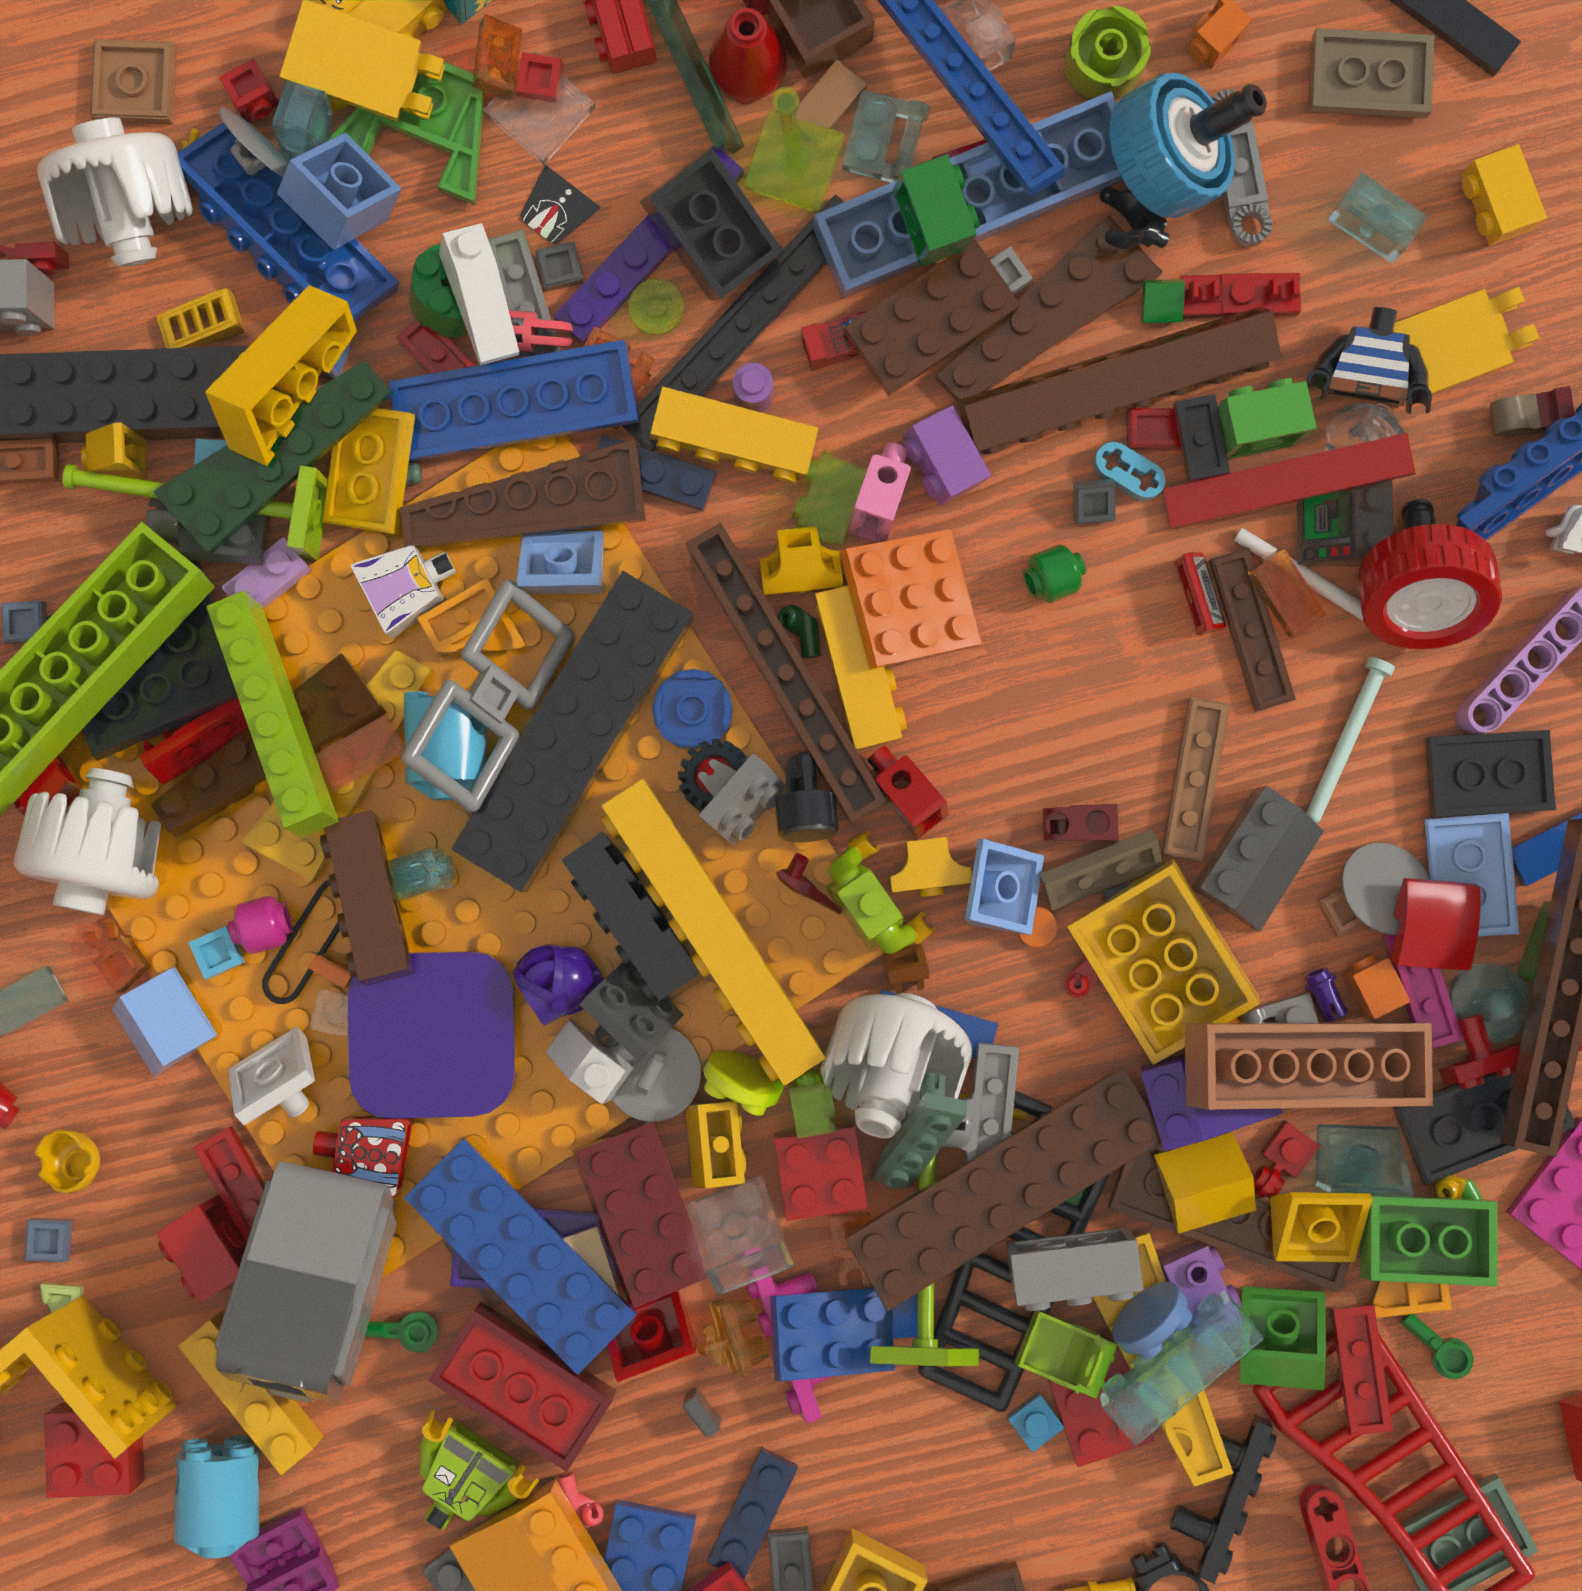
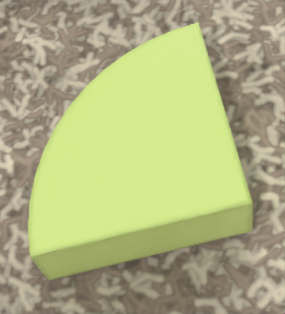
[40,1283,84,1313]

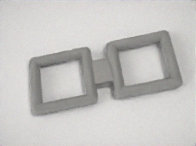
[401,580,575,812]

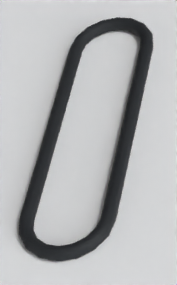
[262,880,340,1004]

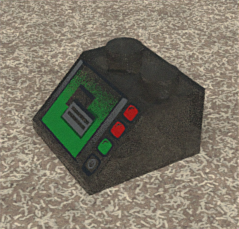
[1297,480,1393,567]

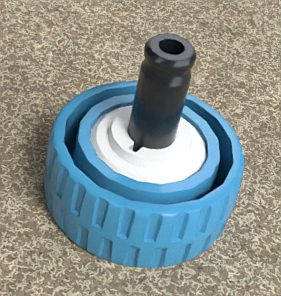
[1109,72,1267,218]

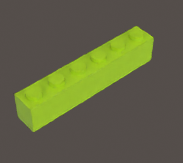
[206,590,339,838]

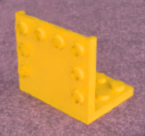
[0,1295,178,1459]

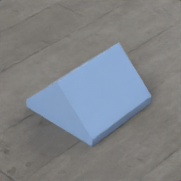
[517,531,604,594]
[965,839,1044,935]
[112,967,218,1077]

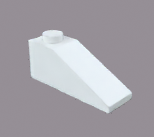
[439,223,519,365]

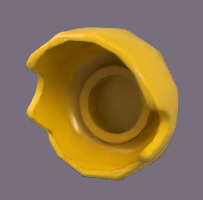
[34,1129,100,1194]

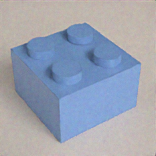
[277,132,402,250]

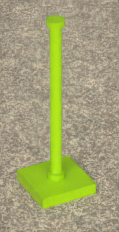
[63,464,328,561]
[870,1155,979,1366]

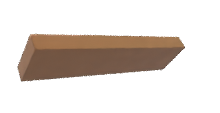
[1161,697,1230,861]

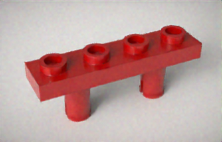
[1438,996,1582,1089]

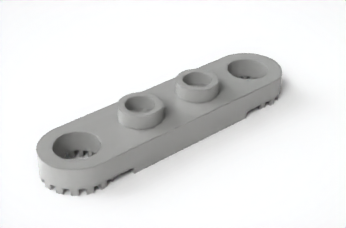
[1212,89,1272,247]

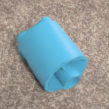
[404,692,487,800]
[174,1435,260,1558]

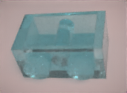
[1327,172,1428,263]

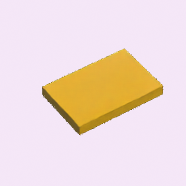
[322,408,415,535]

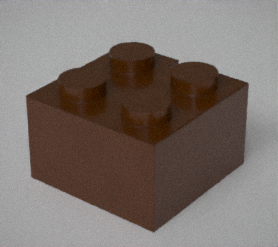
[765,0,875,80]

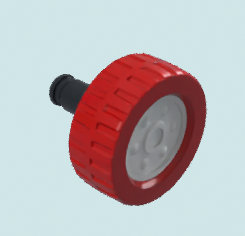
[1358,499,1502,650]

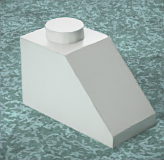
[546,1019,635,1104]

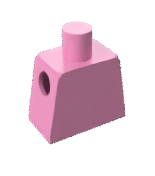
[848,443,911,543]

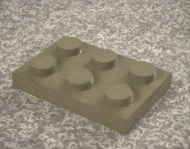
[1309,28,1435,118]

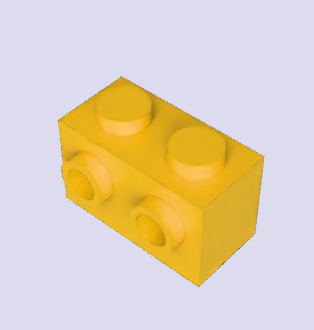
[1461,144,1547,246]
[685,1101,746,1188]

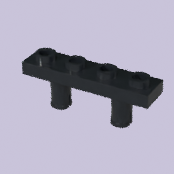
[1170,1415,1277,1584]

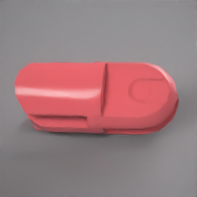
[509,310,573,353]

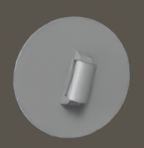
[219,107,289,177]
[1342,843,1430,935]
[611,1028,701,1122]

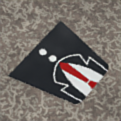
[520,165,601,244]

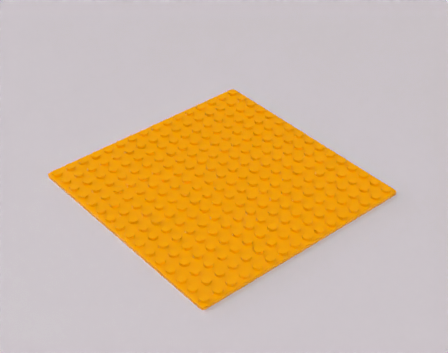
[59,435,883,1279]

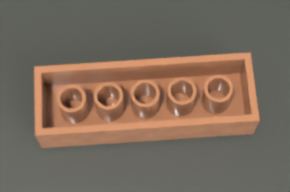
[1185,1022,1433,1110]

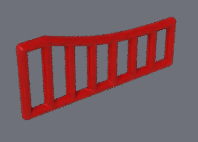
[1253,1332,1535,1591]

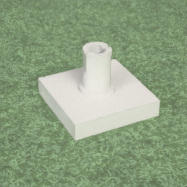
[228,1026,315,1125]

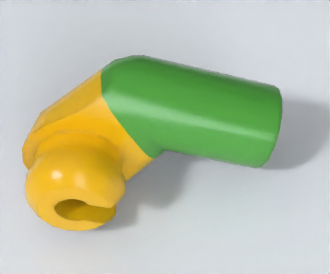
[1435,1175,1483,1199]

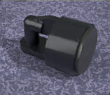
[775,752,839,842]

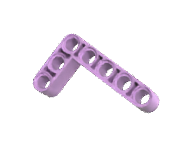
[1455,585,1582,735]

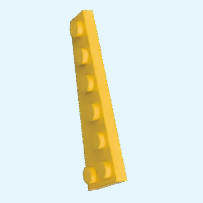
[242,650,433,881]
[1092,1232,1233,1487]

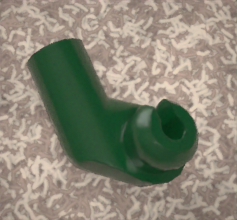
[777,605,821,658]

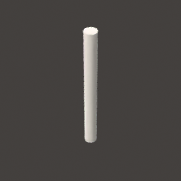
[1233,527,1363,621]

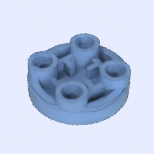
[1112,1282,1193,1360]

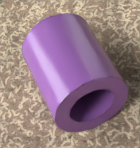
[733,363,773,412]

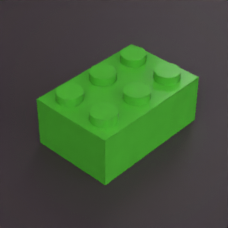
[1360,1194,1498,1287]

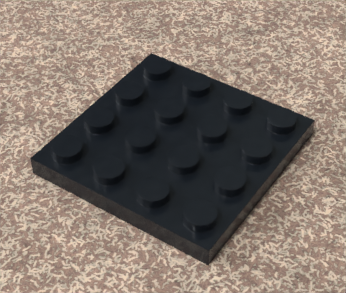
[45,560,238,761]

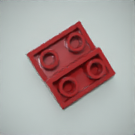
[1390,878,1481,971]

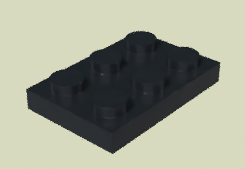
[1425,730,1556,818]

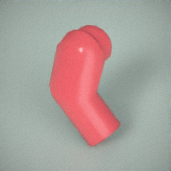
[554,1472,604,1527]

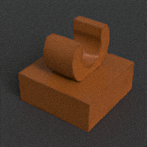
[883,944,930,994]

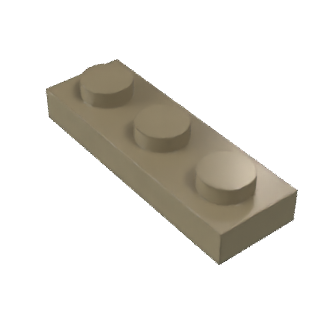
[1040,829,1163,911]

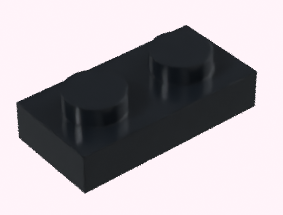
[1173,394,1230,483]

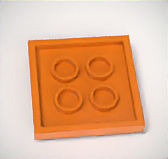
[840,529,982,670]

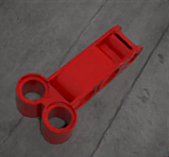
[1299,1484,1370,1591]

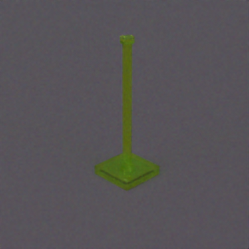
[744,87,844,213]

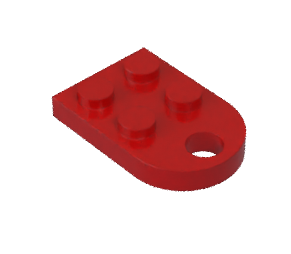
[1048,1334,1155,1467]

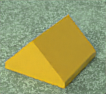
[1153,1131,1256,1234]
[1270,1192,1373,1262]

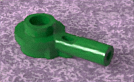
[365,1311,439,1353]
[1400,1314,1474,1379]

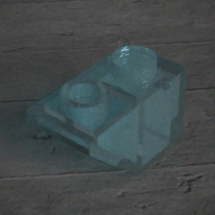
[271,81,332,163]
[389,848,456,900]

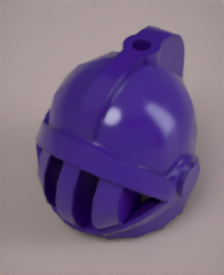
[512,944,604,1026]

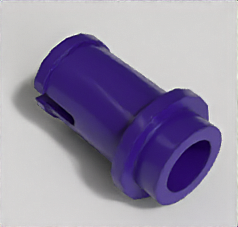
[1305,967,1348,1022]

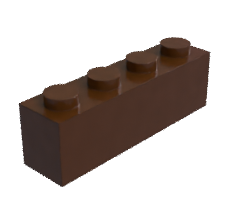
[320,810,414,986]

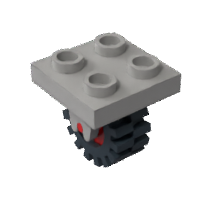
[678,739,786,846]

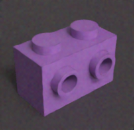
[902,405,991,506]
[1158,1241,1242,1342]

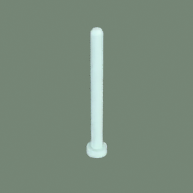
[1306,657,1395,824]

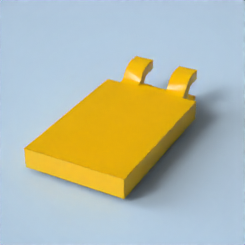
[279,0,445,122]
[1393,287,1540,408]

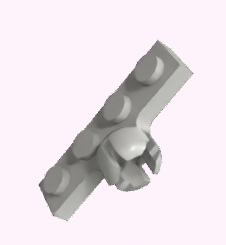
[943,1042,1019,1162]

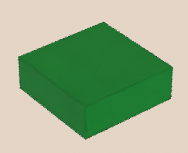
[1141,279,1185,323]

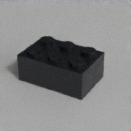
[639,148,783,301]

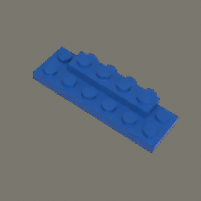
[177,122,399,322]
[1456,403,1582,541]

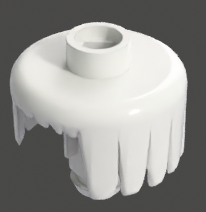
[37,118,193,268]
[14,768,161,915]
[820,993,972,1138]

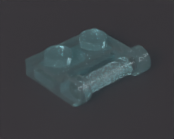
[842,90,930,183]

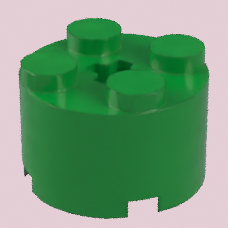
[409,243,468,338]

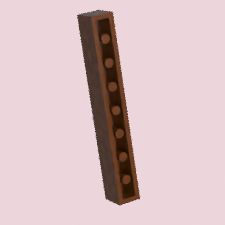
[957,307,1282,455]
[686,523,887,824]
[1500,818,1582,1157]

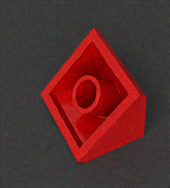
[608,1290,698,1382]

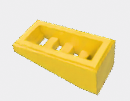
[156,287,245,348]

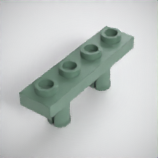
[871,1072,967,1189]

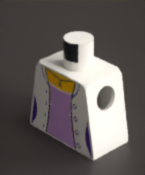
[350,545,457,639]

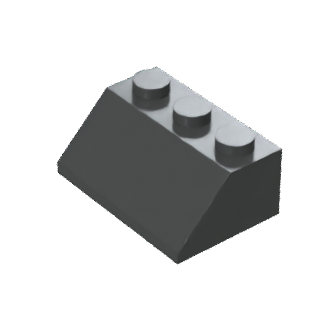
[1191,786,1324,932]

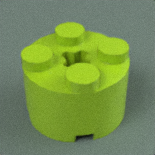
[1064,6,1151,101]

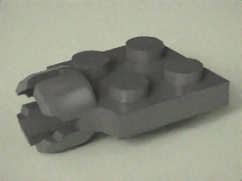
[146,498,270,565]

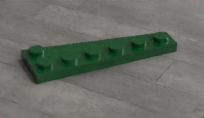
[153,360,394,554]

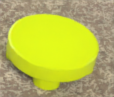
[703,1050,784,1116]

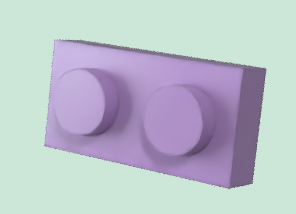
[221,537,312,609]

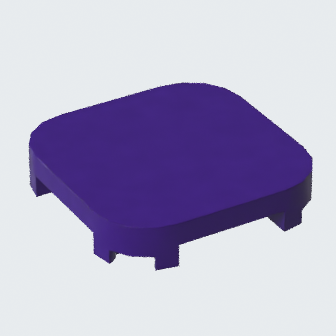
[348,951,517,1118]

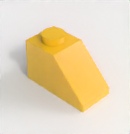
[81,422,147,480]

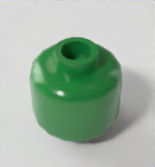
[1023,545,1086,603]

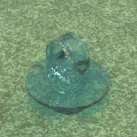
[1449,963,1530,1044]

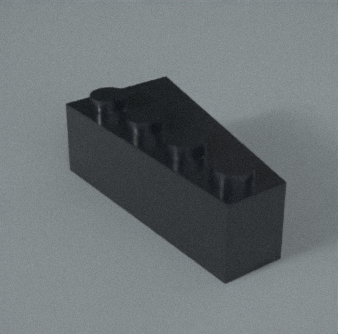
[562,831,706,1005]

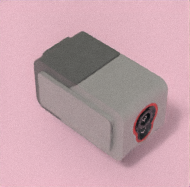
[215,1161,397,1405]

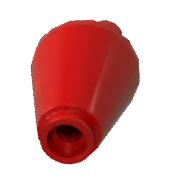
[709,8,787,104]

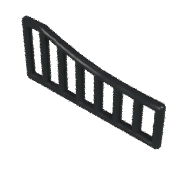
[918,1090,1110,1412]

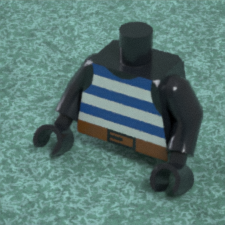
[1306,307,1432,414]

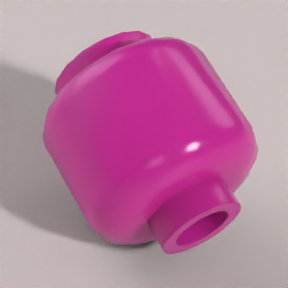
[228,896,293,954]

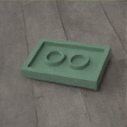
[1391,1473,1538,1591]

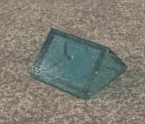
[1315,1124,1414,1197]

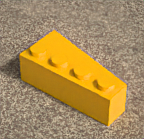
[205,285,357,466]

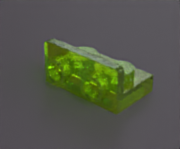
[792,450,867,547]

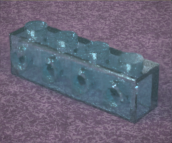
[1100,1290,1264,1446]

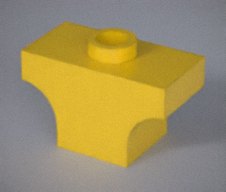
[760,526,843,595]
[888,837,972,897]

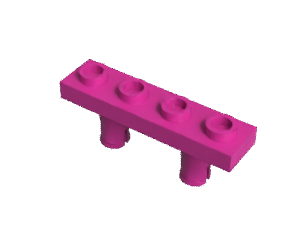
[743,1257,834,1424]

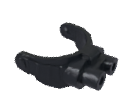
[1100,187,1169,249]
[1130,1542,1209,1591]

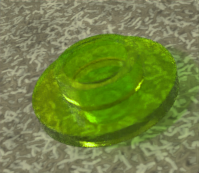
[628,279,684,335]

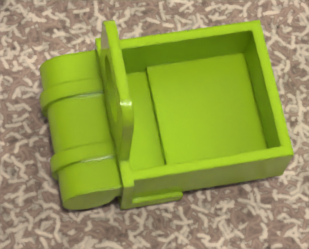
[1014,1310,1118,1399]

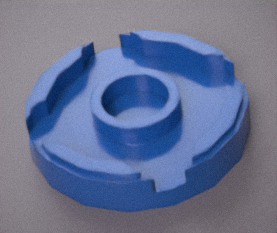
[652,669,733,750]

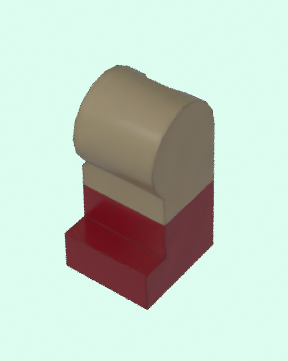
[1490,386,1575,436]

